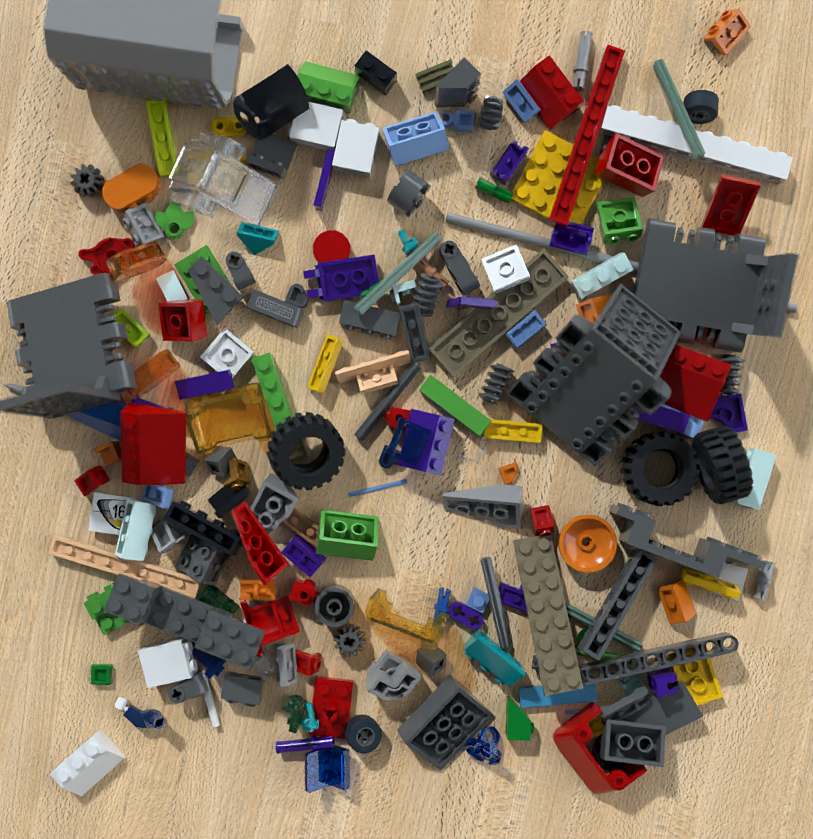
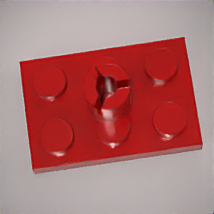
[701,174,761,236]
[309,676,354,739]

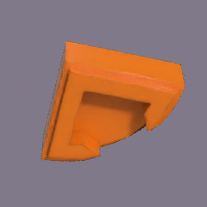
[498,462,518,485]

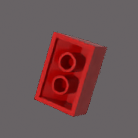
[520,55,584,131]
[594,133,665,197]

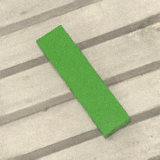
[419,375,491,436]

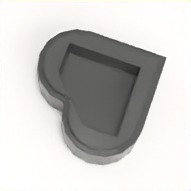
[285,284,309,308]

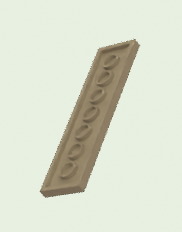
[429,249,569,378]
[513,534,583,696]

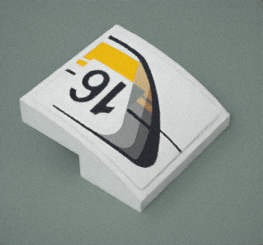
[88,492,135,535]

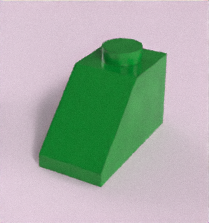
[505,696,534,741]

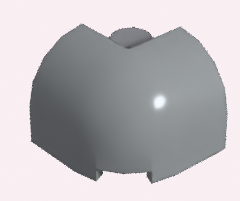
[366,649,421,702]

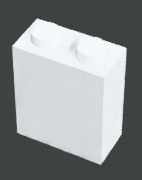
[287,102,344,151]
[332,119,380,178]
[138,637,198,688]

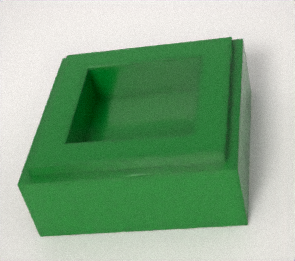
[91,664,112,685]

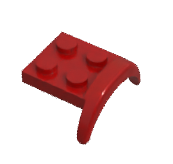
[240,595,300,657]

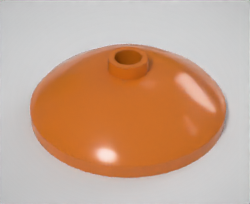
[559,514,617,573]

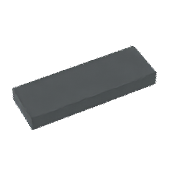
[399,303,431,362]

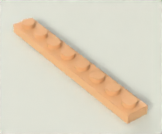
[48,535,201,598]

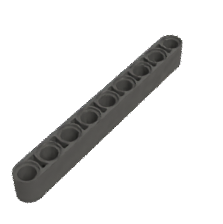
[579,632,739,686]

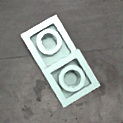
[156,270,188,301]

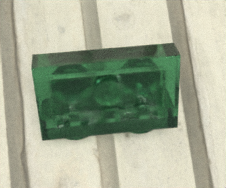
[197,585,239,614]
[282,695,307,733]

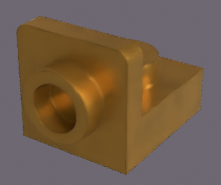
[224,458,251,490]

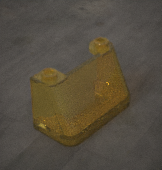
[184,383,272,455]
[365,588,450,650]

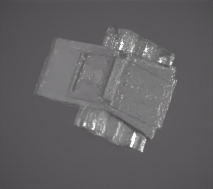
[169,131,278,226]

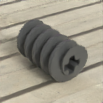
[411,273,443,317]
[720,353,745,395]
[478,363,515,406]

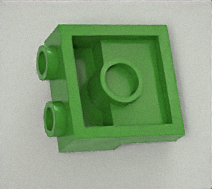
[596,197,643,245]
[84,583,129,635]

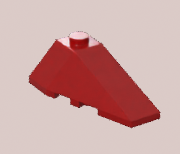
[231,501,289,586]

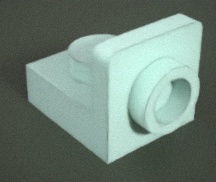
[389,280,416,306]

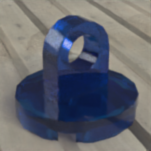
[464,726,502,765]

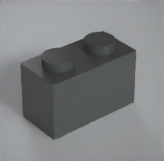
[220,671,265,707]

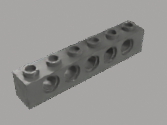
[577,549,658,661]

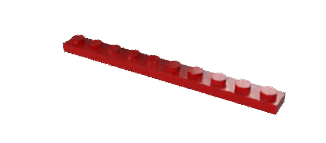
[548,44,625,227]

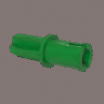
[475,177,513,203]

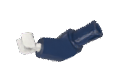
[115,697,165,729]

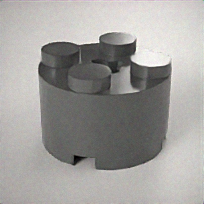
[387,170,431,217]
[315,584,355,627]

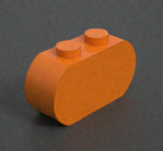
[102,163,162,213]

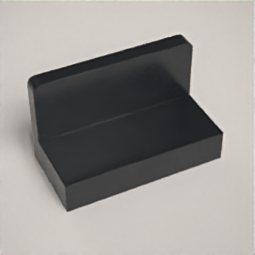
[208,486,251,519]

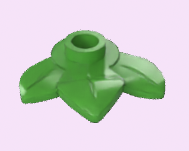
[155,201,194,240]

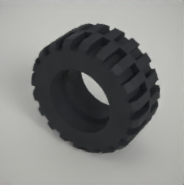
[267,412,345,490]
[692,426,753,504]
[621,432,700,506]

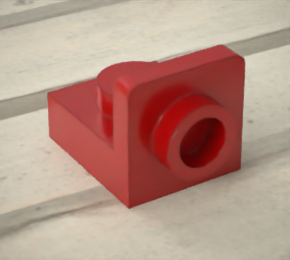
[74,465,110,497]
[530,505,555,537]
[296,649,322,676]

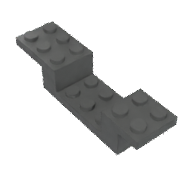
[609,503,766,578]
[103,573,266,670]

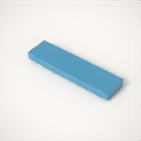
[519,683,597,708]

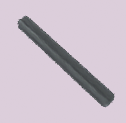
[355,362,420,441]
[481,556,511,649]

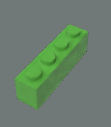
[251,352,294,431]

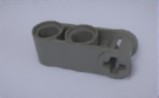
[440,241,480,296]

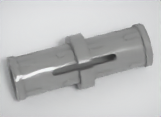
[753,560,776,600]

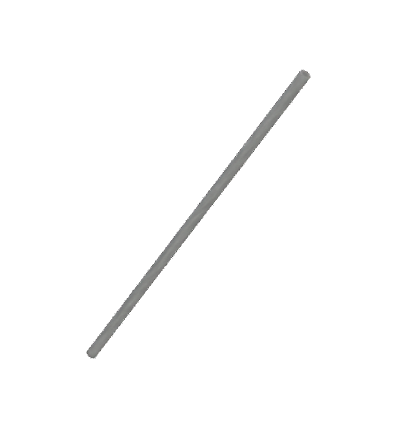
[445,212,797,313]

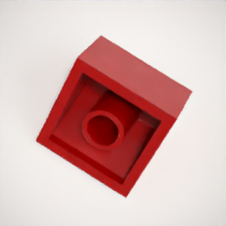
[158,299,208,342]

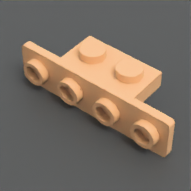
[335,350,411,394]

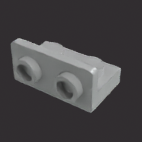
[122,203,165,251]

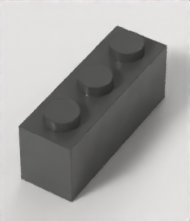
[339,300,400,340]

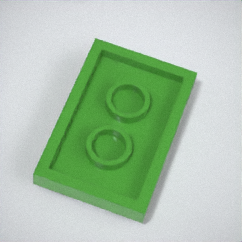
[174,245,231,314]

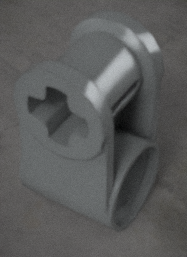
[225,251,256,291]
[168,672,209,704]

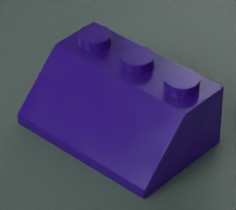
[398,409,455,475]

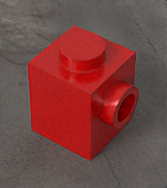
[385,407,411,432]
[288,578,320,607]

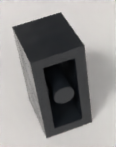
[354,50,397,95]

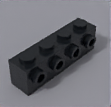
[164,500,243,556]

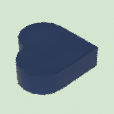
[379,445,401,468]

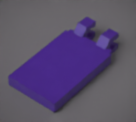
[303,254,379,301]

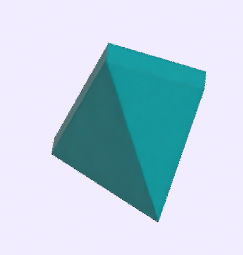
[237,222,279,255]

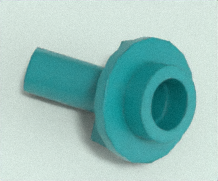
[398,230,419,255]
[300,703,319,732]

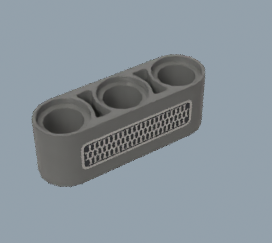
[246,289,305,328]

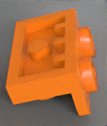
[704,9,751,55]

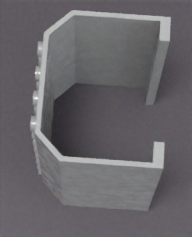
[43,0,243,110]

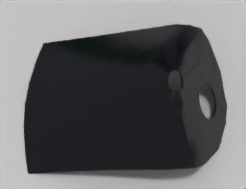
[233,64,310,140]

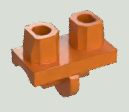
[240,579,276,600]

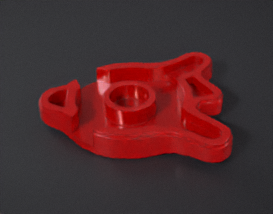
[78,237,135,278]

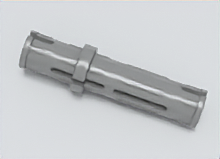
[573,31,593,91]

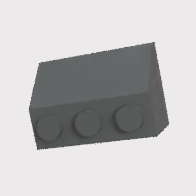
[434,57,481,107]
[600,719,666,767]

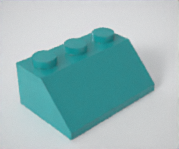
[463,629,526,686]

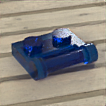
[384,417,432,466]

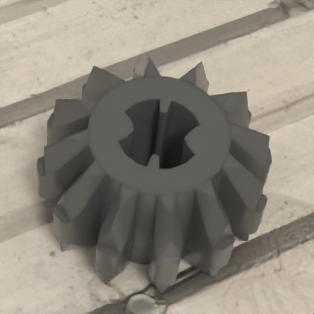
[479,96,504,130]
[70,164,104,197]
[333,623,366,657]

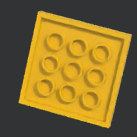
[511,130,604,224]

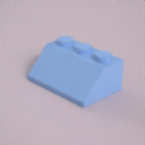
[382,112,449,166]

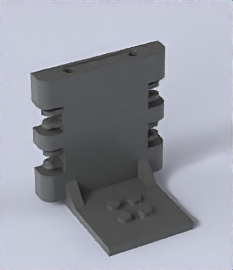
[633,218,799,353]
[0,273,137,419]
[506,283,681,466]

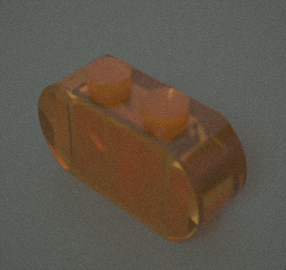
[106,241,167,282]
[127,349,180,400]

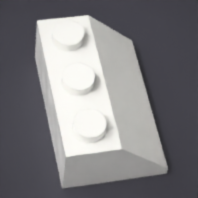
[50,728,125,796]

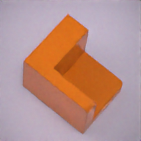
[94,441,121,466]

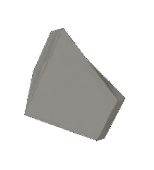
[152,517,191,555]

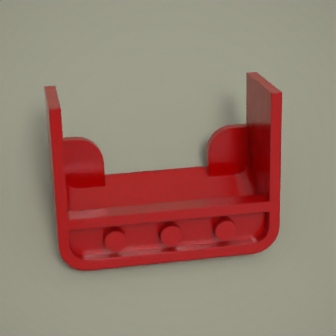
[553,702,648,794]

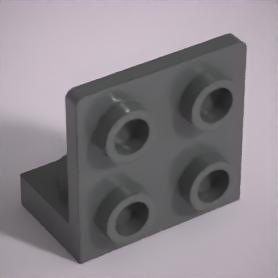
[245,134,297,180]
[176,534,230,586]

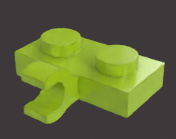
[113,308,150,348]

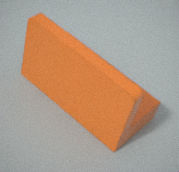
[657,579,696,624]

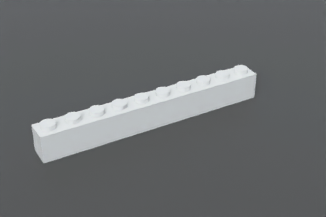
[598,105,793,184]

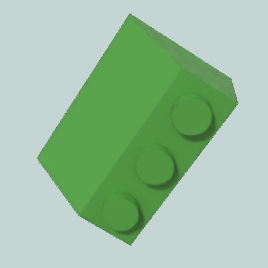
[297,61,360,113]
[316,509,378,561]

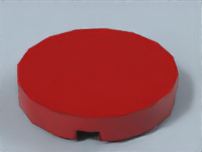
[313,230,351,263]

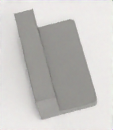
[274,643,298,687]

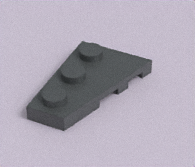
[188,256,244,325]

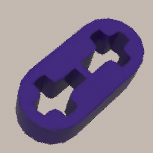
[449,601,483,629]

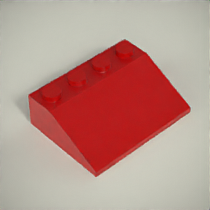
[659,344,731,422]
[120,403,186,486]

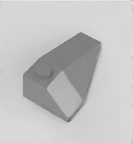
[241,473,299,549]
[443,484,523,529]

